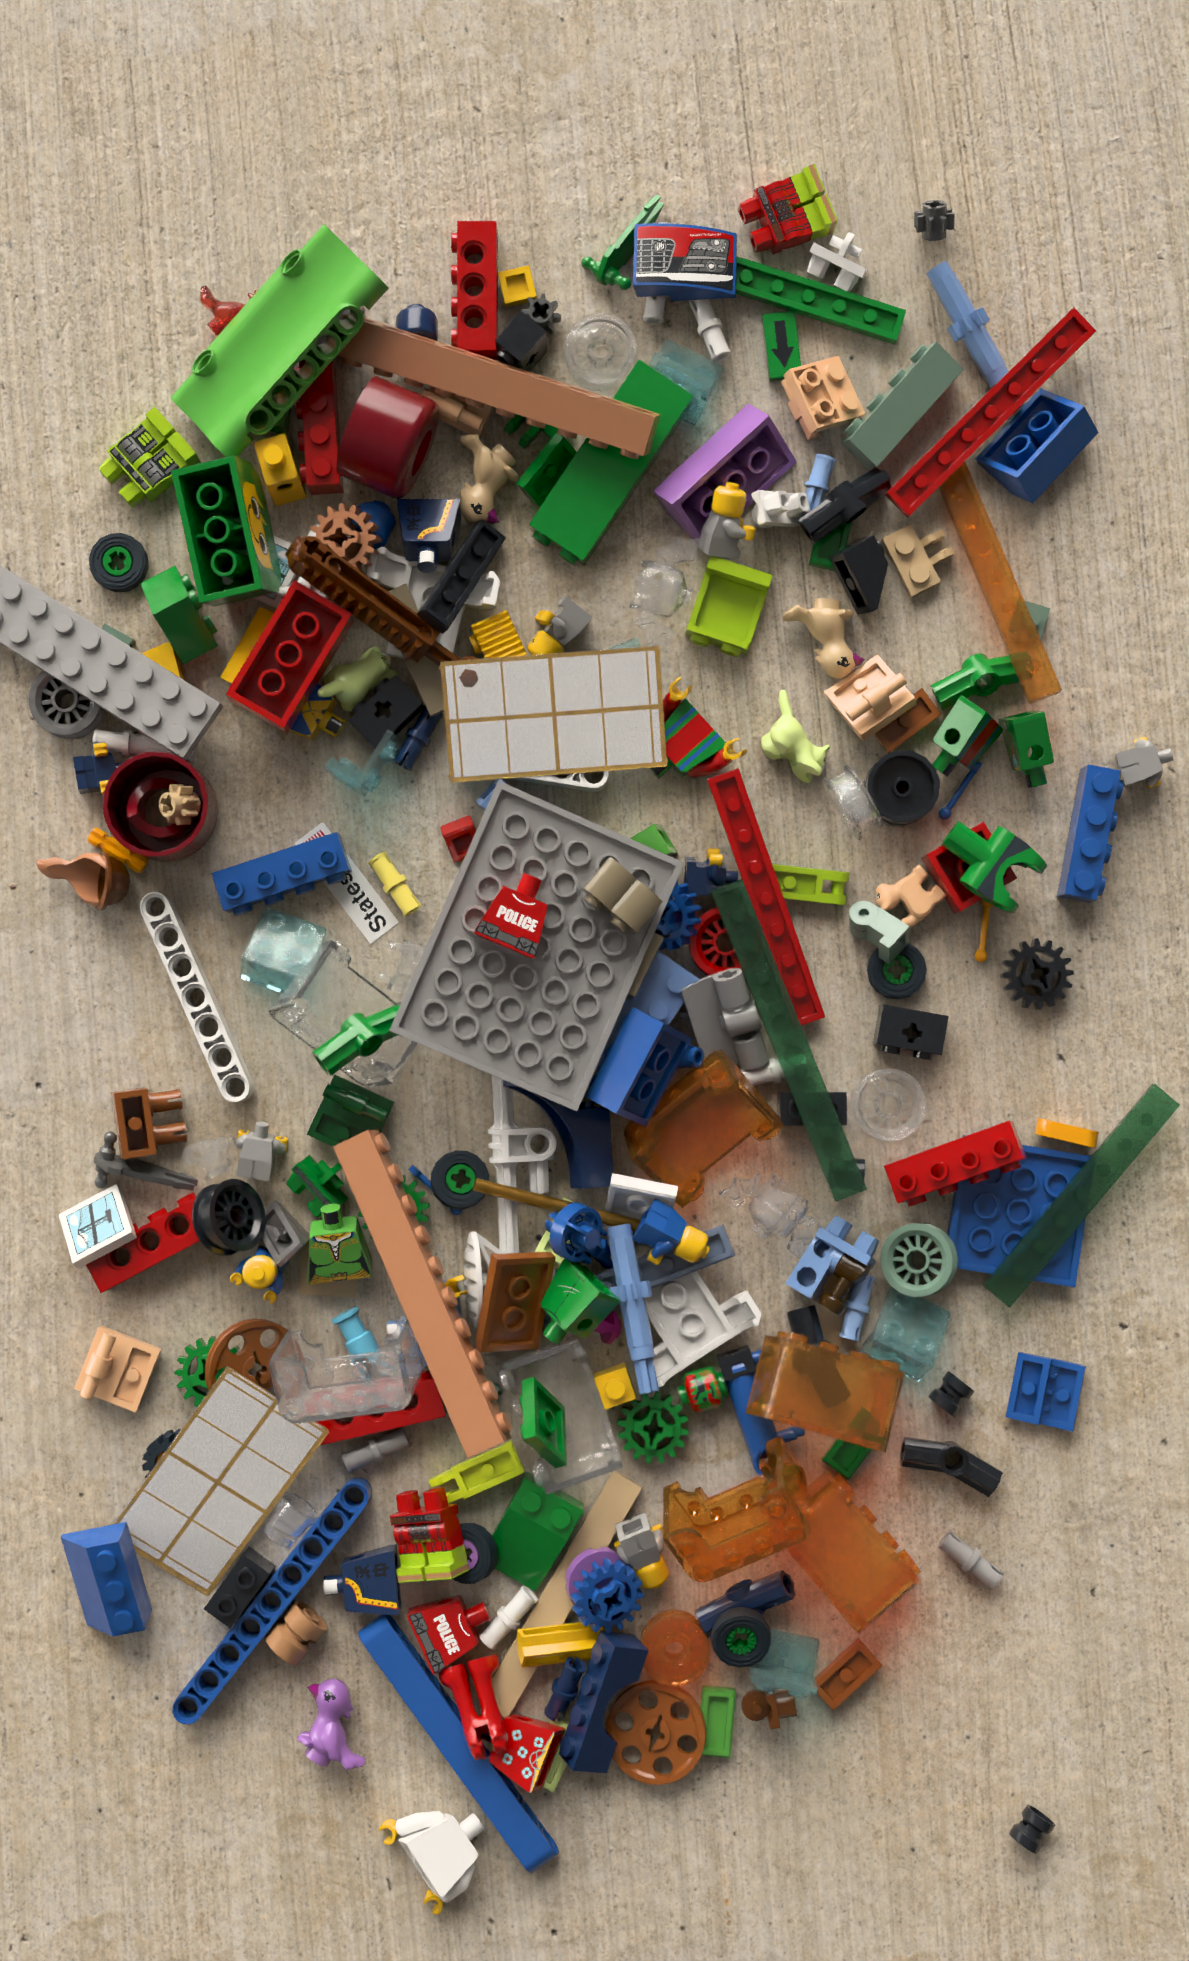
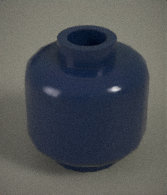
[395,304,438,341]

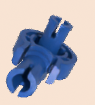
[545,1202,613,1269]

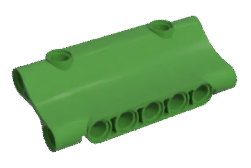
[170,224,389,457]

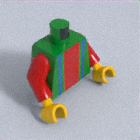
[648,677,747,779]

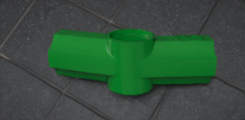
[930,652,1033,710]
[312,1005,400,1076]

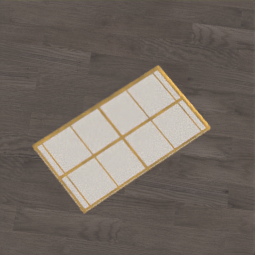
[439,645,668,783]
[113,1366,329,1597]

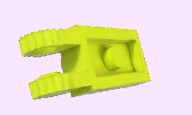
[428,1440,525,1503]

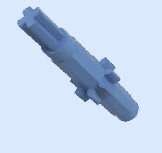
[926,261,1025,411]
[607,1224,659,1394]

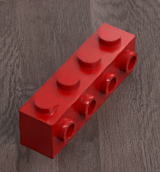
[294,360,344,495]
[884,1120,1027,1207]

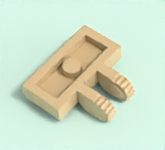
[881,524,955,599]

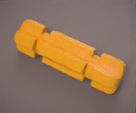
[87,827,149,873]

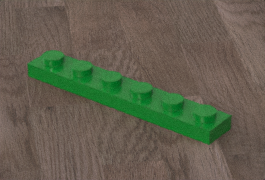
[736,256,906,345]

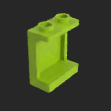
[685,556,773,657]

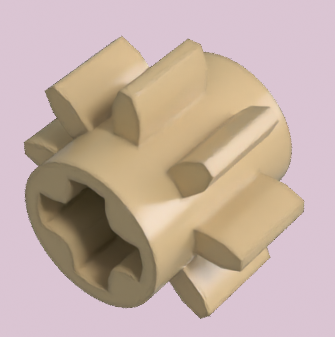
[159,784,201,825]

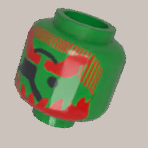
[678,1366,728,1414]

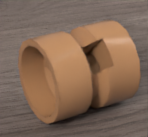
[265,1600,328,1666]

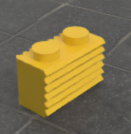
[468,610,527,658]

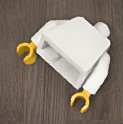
[378,1811,484,1915]

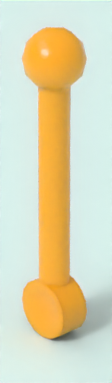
[975,899,993,962]

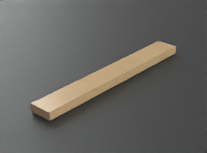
[492,1469,642,1717]

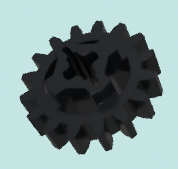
[1000,938,1074,1010]

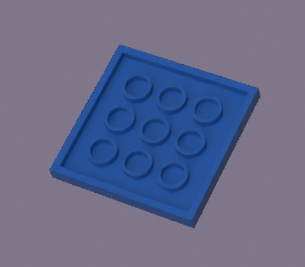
[947,1135,1095,1287]

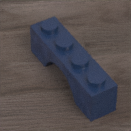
[559,1631,649,1773]

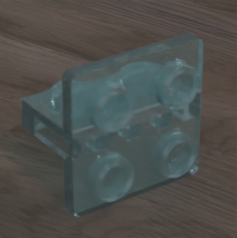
[649,340,723,426]

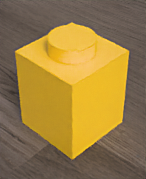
[594,1362,636,1410]

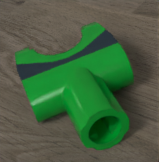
[941,821,1047,914]

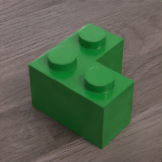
[140,565,218,665]

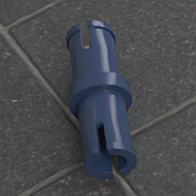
[393,705,443,771]
[544,1657,586,1722]

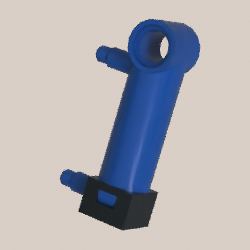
[716,1345,805,1479]

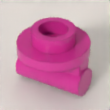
[594,1311,622,1344]

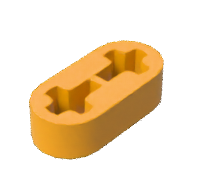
[1034,1118,1099,1148]

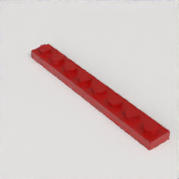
[885,307,1096,518]
[707,768,825,1028]

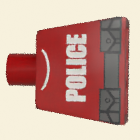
[473,873,548,959]
[406,1595,491,1674]

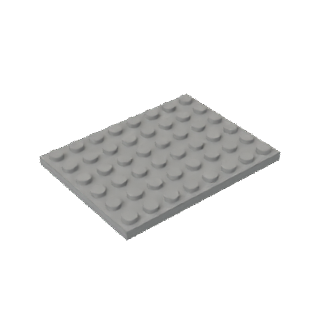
[389,780,684,1111]

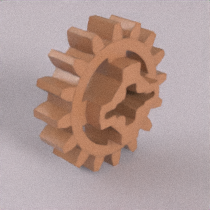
[310,503,381,572]

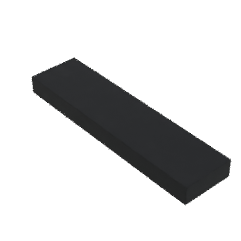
[417,519,506,634]

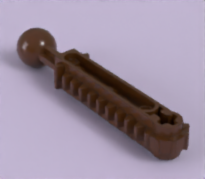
[285,536,479,687]

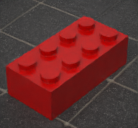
[226,580,354,734]

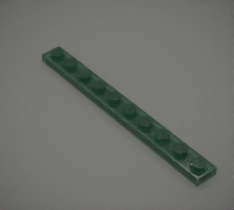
[711,879,867,1202]

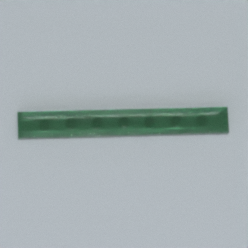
[983,1084,1180,1308]

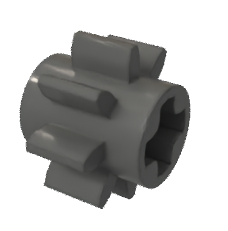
[914,200,955,241]
[521,293,561,335]

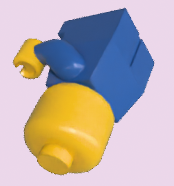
[632,1198,710,1265]
[230,1245,290,1304]

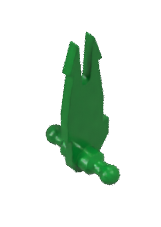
[581,195,664,290]

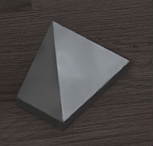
[262,1200,310,1267]

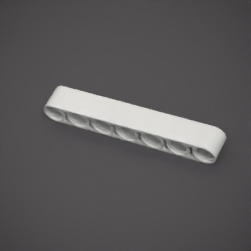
[140,892,254,1102]

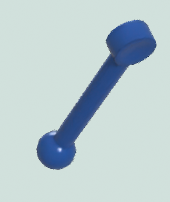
[939,761,982,820]
[408,1164,463,1215]

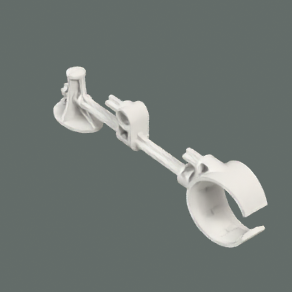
[464,1075,557,1328]

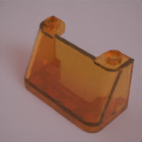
[624,1050,783,1208]

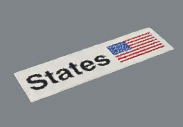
[294,822,399,944]

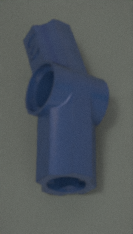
[695,1570,796,1638]

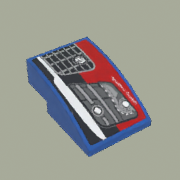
[633,223,737,301]

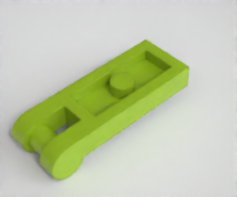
[772,863,850,905]

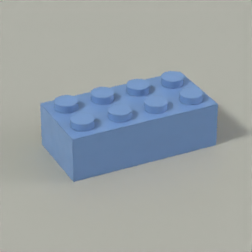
[596,951,700,1070]

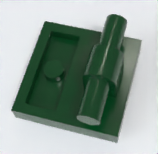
[307,1074,395,1147]

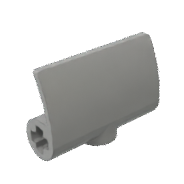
[681,968,769,1078]

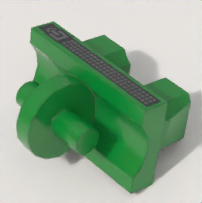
[286,1155,349,1218]

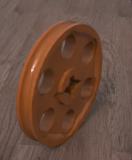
[205,1318,305,1404]
[606,1680,706,1785]

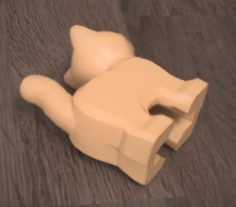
[875,865,946,927]

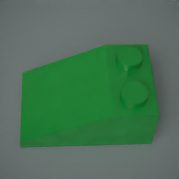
[492,1471,584,1592]

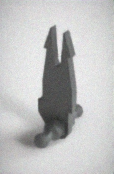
[94,1131,198,1191]

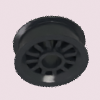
[192,1179,266,1256]

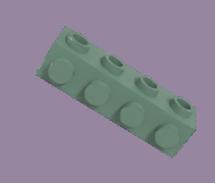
[841,341,964,470]

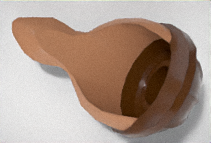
[36,853,130,911]

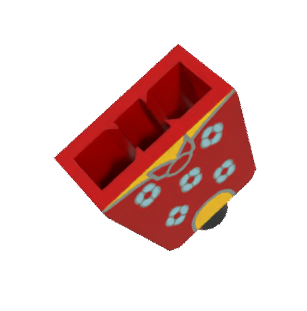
[481,1714,565,1793]

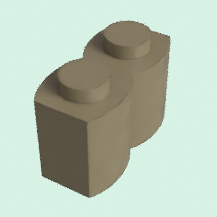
[582,857,663,934]

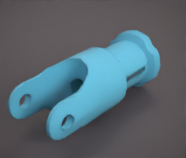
[331,1306,390,1383]

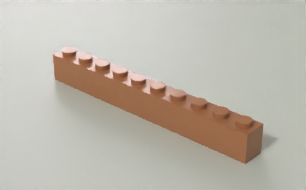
[338,314,661,459]
[333,1130,512,1458]

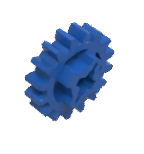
[654,880,702,950]
[570,1558,644,1633]

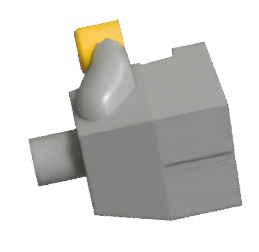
[1115,737,1174,788]
[236,1122,288,1181]

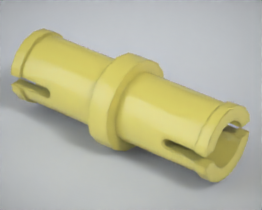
[368,852,422,917]

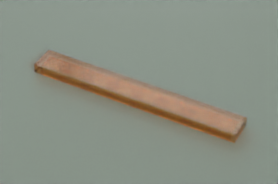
[938,462,1062,704]

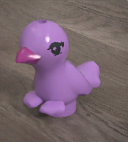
[297,1678,366,1770]

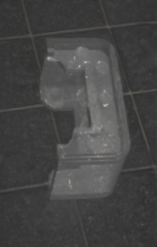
[268,1316,425,1424]
[499,1335,623,1494]

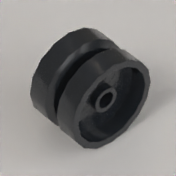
[862,750,940,827]

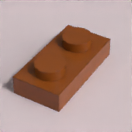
[873,688,942,754]
[810,1637,882,1710]

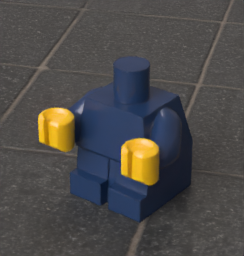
[73,743,123,794]
[684,848,738,895]

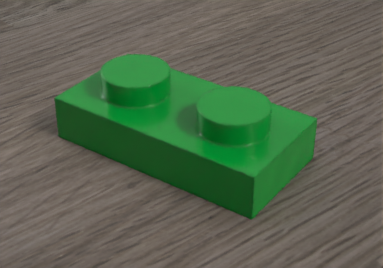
[516,433,577,506]

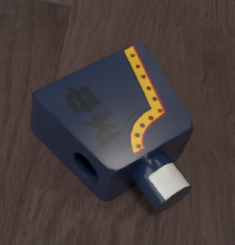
[397,499,461,573]
[324,1544,402,1615]

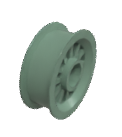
[880,1223,958,1297]

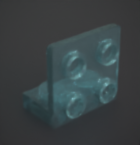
[324,730,400,797]
[240,908,326,1000]
[859,1286,951,1382]
[747,1629,820,1698]

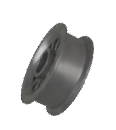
[28,671,105,739]

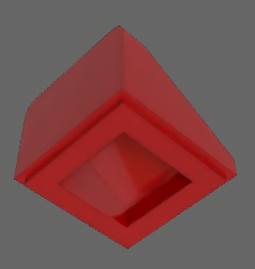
[440,815,476,863]

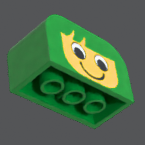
[171,455,281,607]

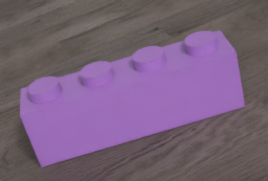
[653,403,797,546]

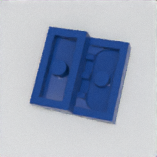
[1006,1352,1086,1432]

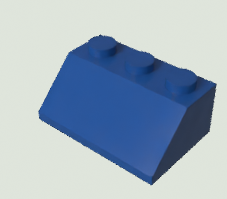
[975,388,1099,504]
[585,1007,693,1127]
[61,1522,152,1637]

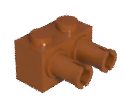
[111,1087,187,1159]

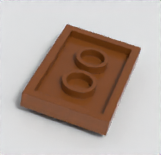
[474,1252,556,1353]

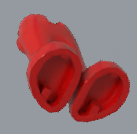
[438,1655,507,1760]

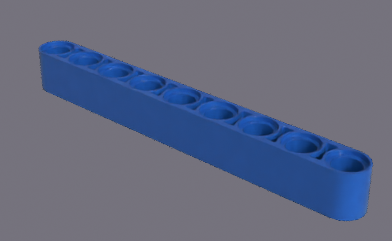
[172,1477,372,1725]
[358,1614,559,1874]

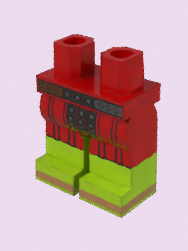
[738,164,838,255]
[390,1487,469,1583]

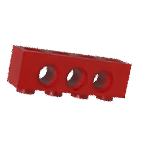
[451,221,498,360]
[86,1192,200,1293]
[307,1370,447,1446]

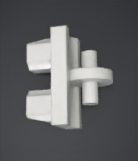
[807,232,868,292]
[751,490,810,529]

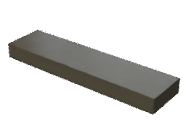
[388,583,444,717]

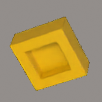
[498,265,537,308]

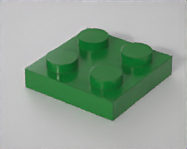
[519,1377,567,1469]

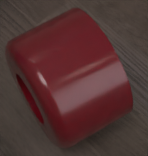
[336,376,439,499]
[103,752,218,862]

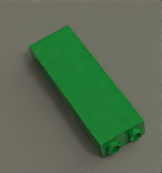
[529,359,693,566]

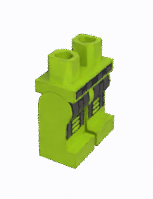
[99,406,200,508]

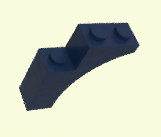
[503,1080,613,1189]

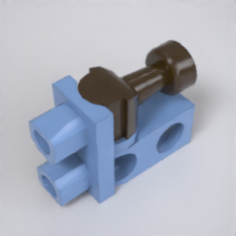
[785,1215,879,1316]

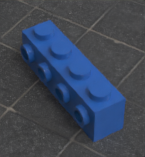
[1057,764,1123,903]
[211,832,352,916]

